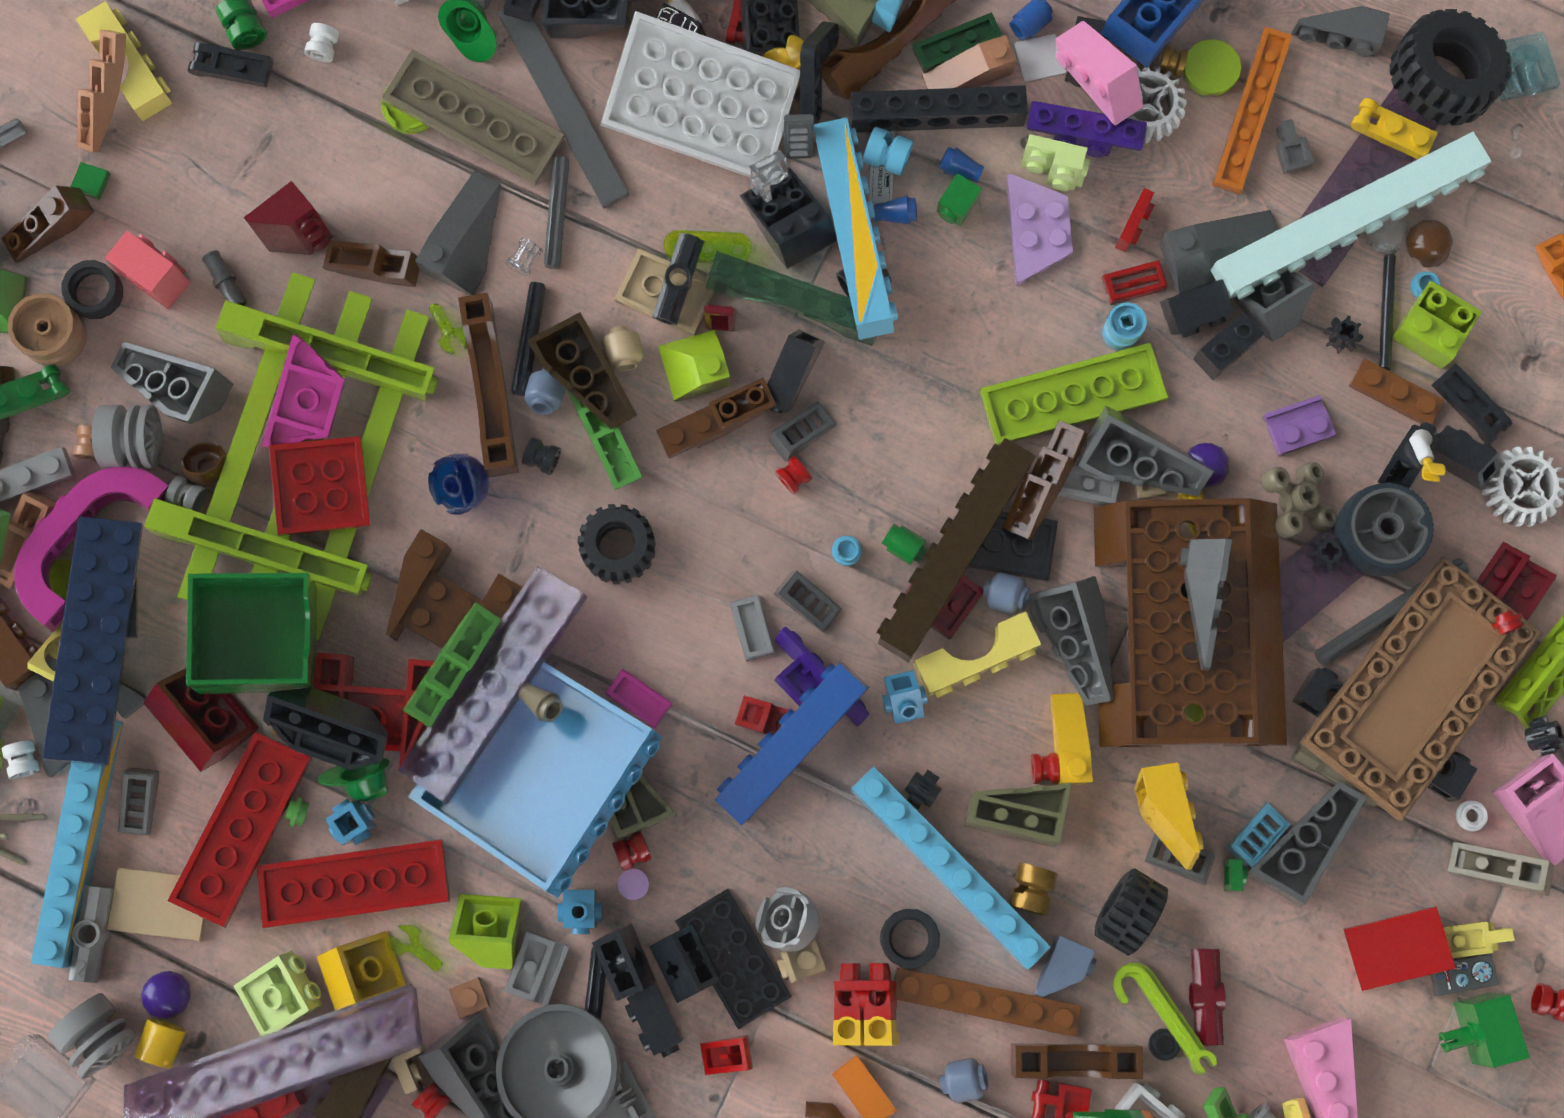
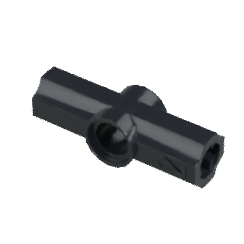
[652,233,705,326]

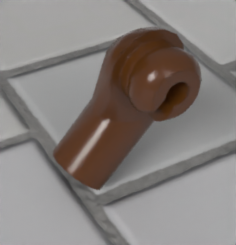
[805,1101,845,1118]

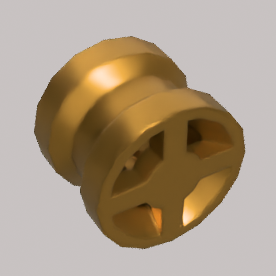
[1159,45,1188,78]

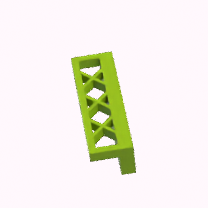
[1495,615,1564,729]

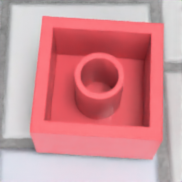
[105,230,191,310]

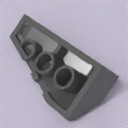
[415,171,501,295]
[1159,210,1278,295]
[111,342,234,424]
[418,1013,514,1118]

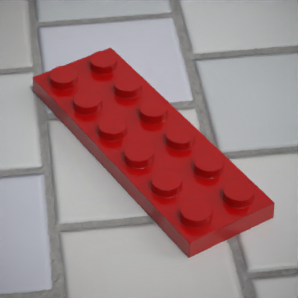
[167,732,312,928]
[256,839,450,928]

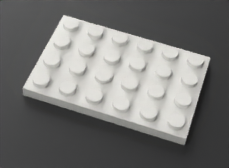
[600,11,800,183]

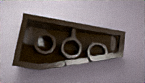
[528,312,637,430]

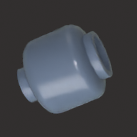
[524,369,566,415]
[983,572,1030,615]
[940,1058,989,1103]

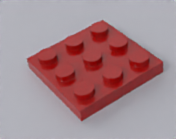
[268,436,371,536]

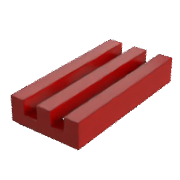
[1102,260,1168,305]

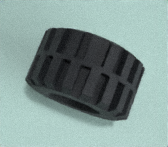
[578,504,656,584]
[1094,868,1168,956]

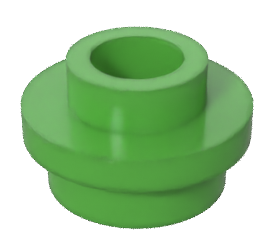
[285,796,309,827]

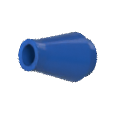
[939,147,984,182]
[874,195,917,225]

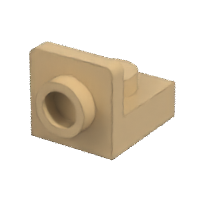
[777,940,826,983]
[391,1042,426,1095]

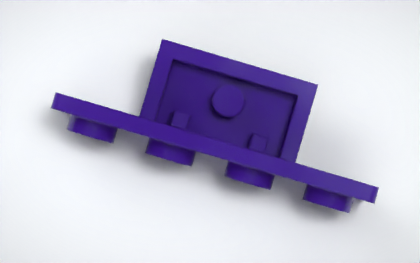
[1027,101,1147,158]
[774,626,870,727]

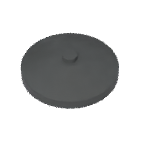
[496,1004,621,1118]

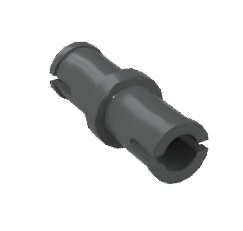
[202,250,247,306]

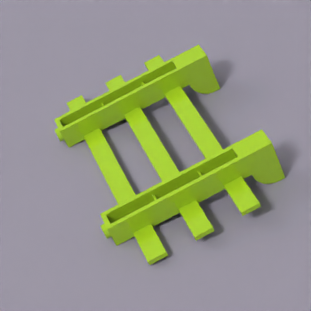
[144,272,439,641]

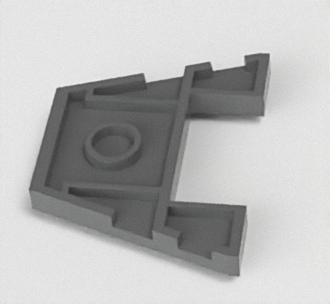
[18,658,146,777]

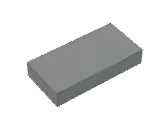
[730,595,775,661]

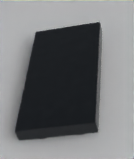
[740,0,800,56]
[675,889,792,1030]

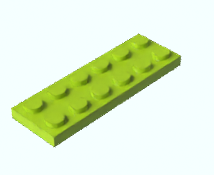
[979,342,1168,446]

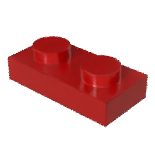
[1115,188,1155,252]

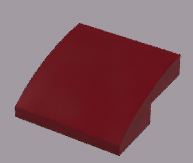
[1476,541,1557,621]
[905,565,983,639]

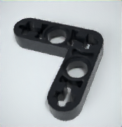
[800,21,839,124]

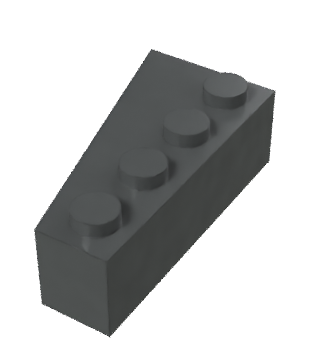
[1248,781,1367,907]

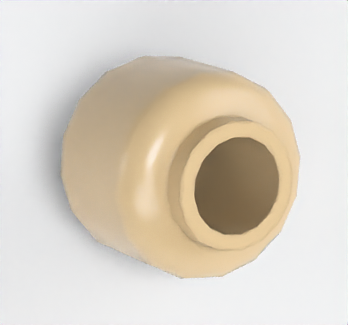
[602,326,643,372]

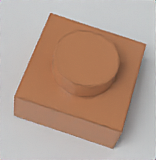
[449,977,490,1019]

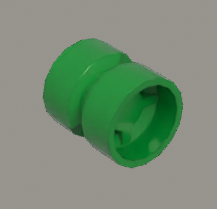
[215,0,267,50]

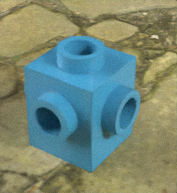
[882,670,928,724]
[325,799,376,846]
[557,889,603,934]

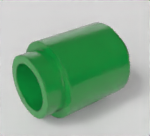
[881,524,928,566]

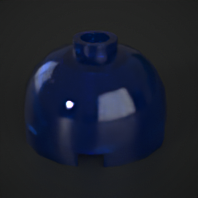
[428,453,490,515]

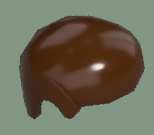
[1406,220,1453,267]
[180,443,227,485]

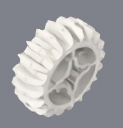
[1128,66,1187,144]
[1481,447,1564,527]

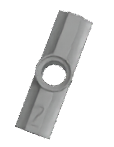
[68,885,114,983]

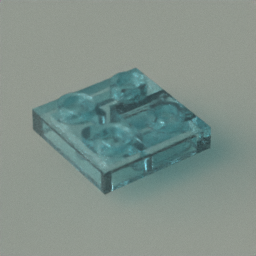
[1500,31,1560,101]

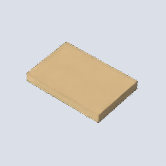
[614,248,719,336]
[107,868,206,941]

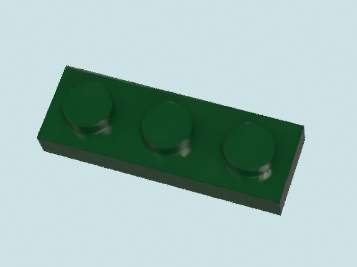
[912,12,1003,73]

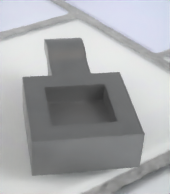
[1275,119,1314,174]

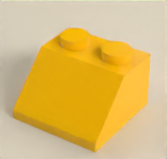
[317,930,407,1016]

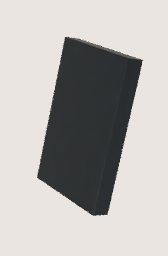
[969,512,1058,581]

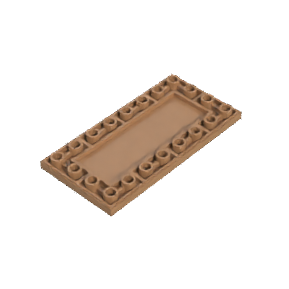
[1299,556,1542,821]

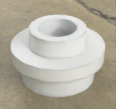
[1456,800,1488,831]

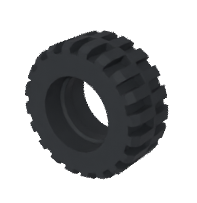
[1390,9,1512,126]

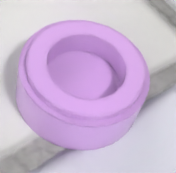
[618,869,649,900]

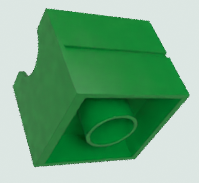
[186,573,317,694]

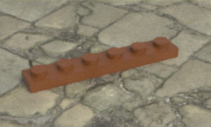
[894,967,1081,1037]

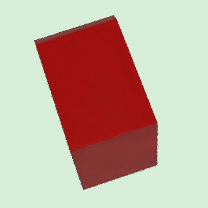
[700,1035,753,1075]

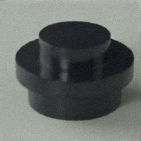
[1148,1028,1180,1061]

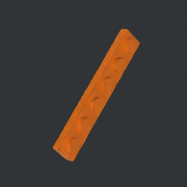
[1212,26,1293,195]

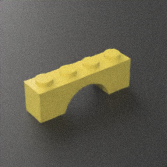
[76,1,173,121]
[913,611,1041,699]

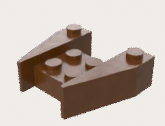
[386,529,529,649]

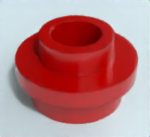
[1491,610,1524,636]

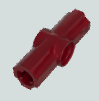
[1189,949,1226,1046]

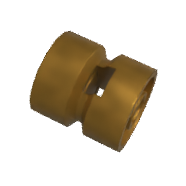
[1008,863,1058,916]

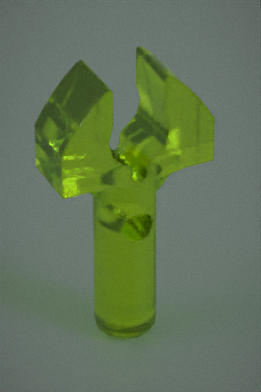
[428,303,467,356]
[390,925,443,972]

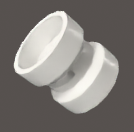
[304,23,340,63]
[2,740,40,779]

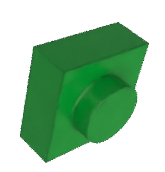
[1223,859,1248,892]

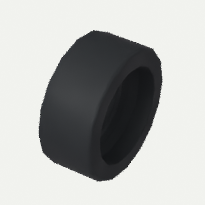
[61,260,123,319]
[880,909,940,968]

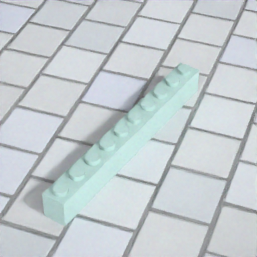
[1210,131,1491,300]

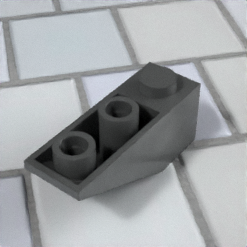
[1291,6,1390,57]

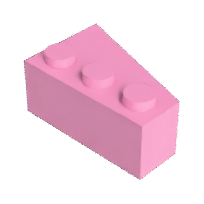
[1055,21,1143,126]
[1283,1017,1358,1118]

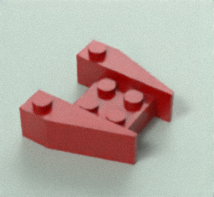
[313,652,434,769]

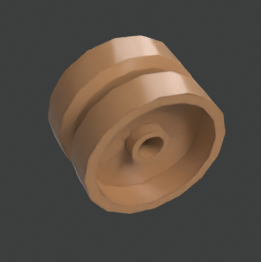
[7,293,87,367]

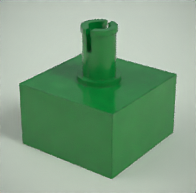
[1438,992,1530,1068]

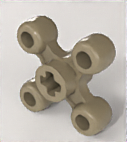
[1261,462,1337,538]

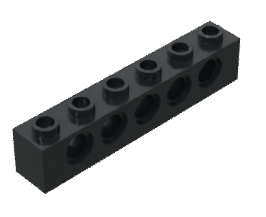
[850,85,1028,133]
[1292,667,1477,802]

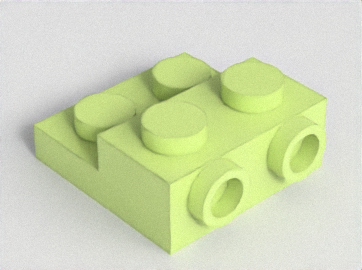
[1020,134,1090,191]
[234,950,322,1041]

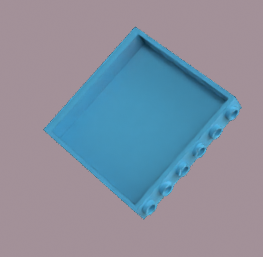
[409,642,663,898]

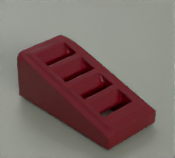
[704,305,737,332]

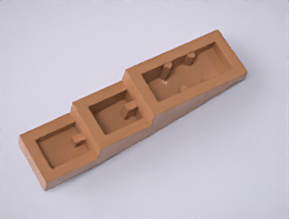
[77,30,126,152]

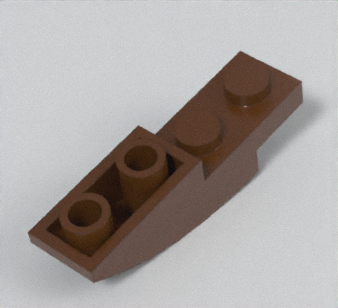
[656,377,776,459]

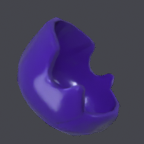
[1188,443,1230,488]
[141,971,191,1020]

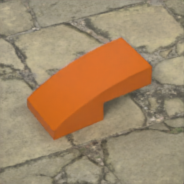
[1535,233,1564,300]
[832,1055,897,1118]

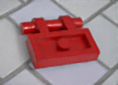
[1031,1079,1092,1118]

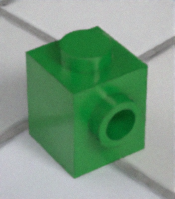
[936,173,982,226]

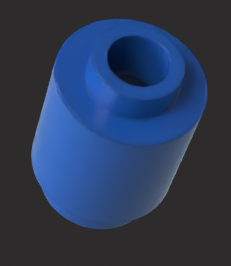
[1009,0,1053,41]

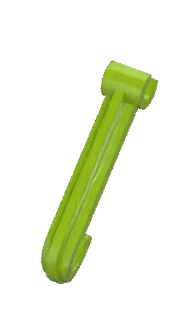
[1113,963,1217,1076]

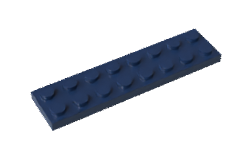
[42,517,143,765]

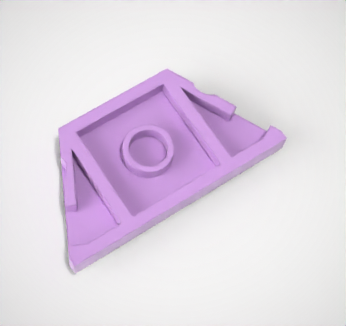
[1006,174,1073,285]

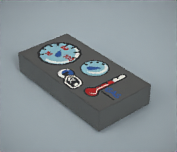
[1430,954,1499,996]

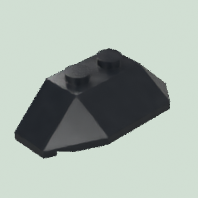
[263,687,389,770]

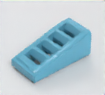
[872,0,903,32]
[1226,803,1291,869]

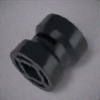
[522,437,561,475]

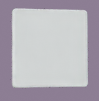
[1014,34,1066,82]

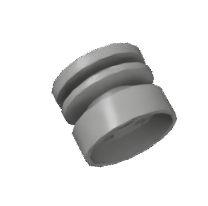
[92,405,163,468]
[47,993,137,1079]

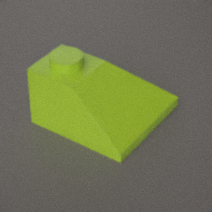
[658,330,731,402]
[448,894,521,970]

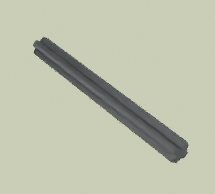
[1314,558,1469,666]

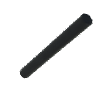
[1379,254,1396,370]

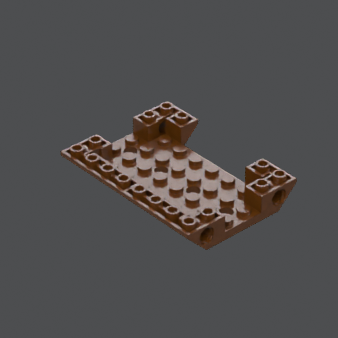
[1093,498,1287,748]

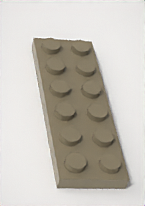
[382,49,564,186]

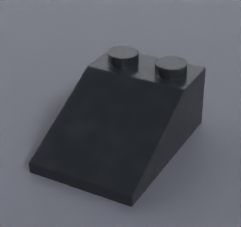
[541,0,629,38]

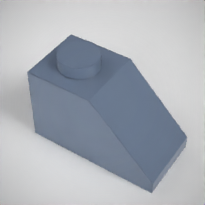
[1033,936,1097,997]

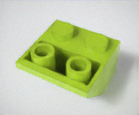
[1392,281,1482,369]

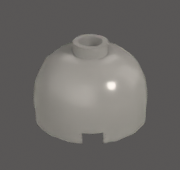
[756,887,820,952]

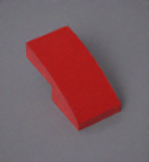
[735,695,795,735]

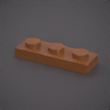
[1349,358,1444,424]

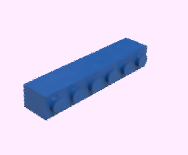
[715,662,870,825]

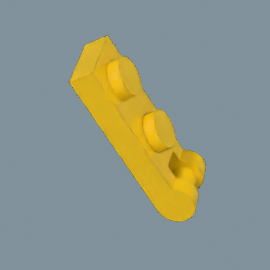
[1350,98,1438,159]

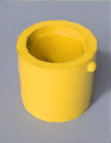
[133,1018,187,1068]

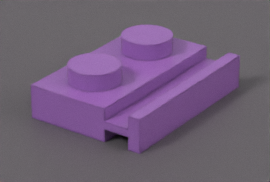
[1263,395,1336,456]

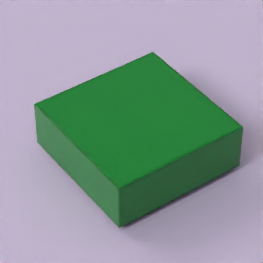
[70,162,111,200]

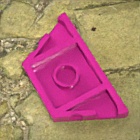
[262,334,346,447]

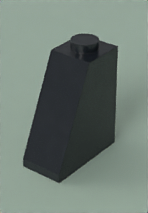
[767,329,825,414]

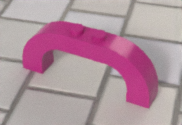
[14,467,169,632]

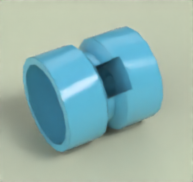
[863,126,914,176]
[1102,302,1147,351]

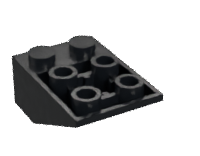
[740,167,837,269]

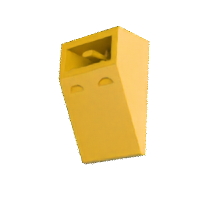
[1134,762,1203,870]

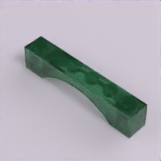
[706,251,877,346]

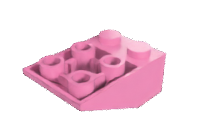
[1493,754,1564,866]

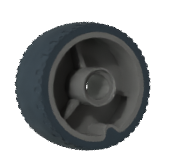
[1334,483,1434,577]

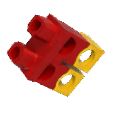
[833,963,900,1046]

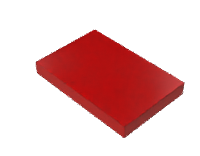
[1343,906,1456,991]

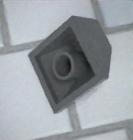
[1234,270,1315,342]

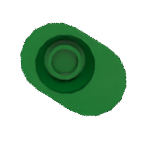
[438,0,497,62]
[318,758,390,801]

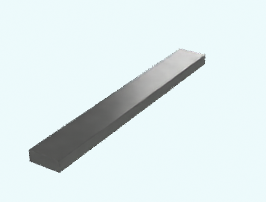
[498,10,629,209]

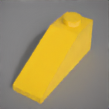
[1050,693,1093,785]

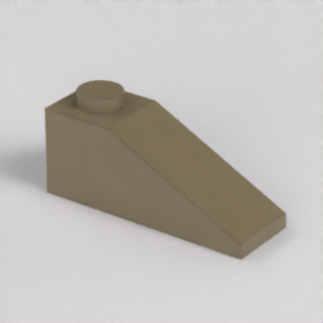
[1448,842,1555,896]

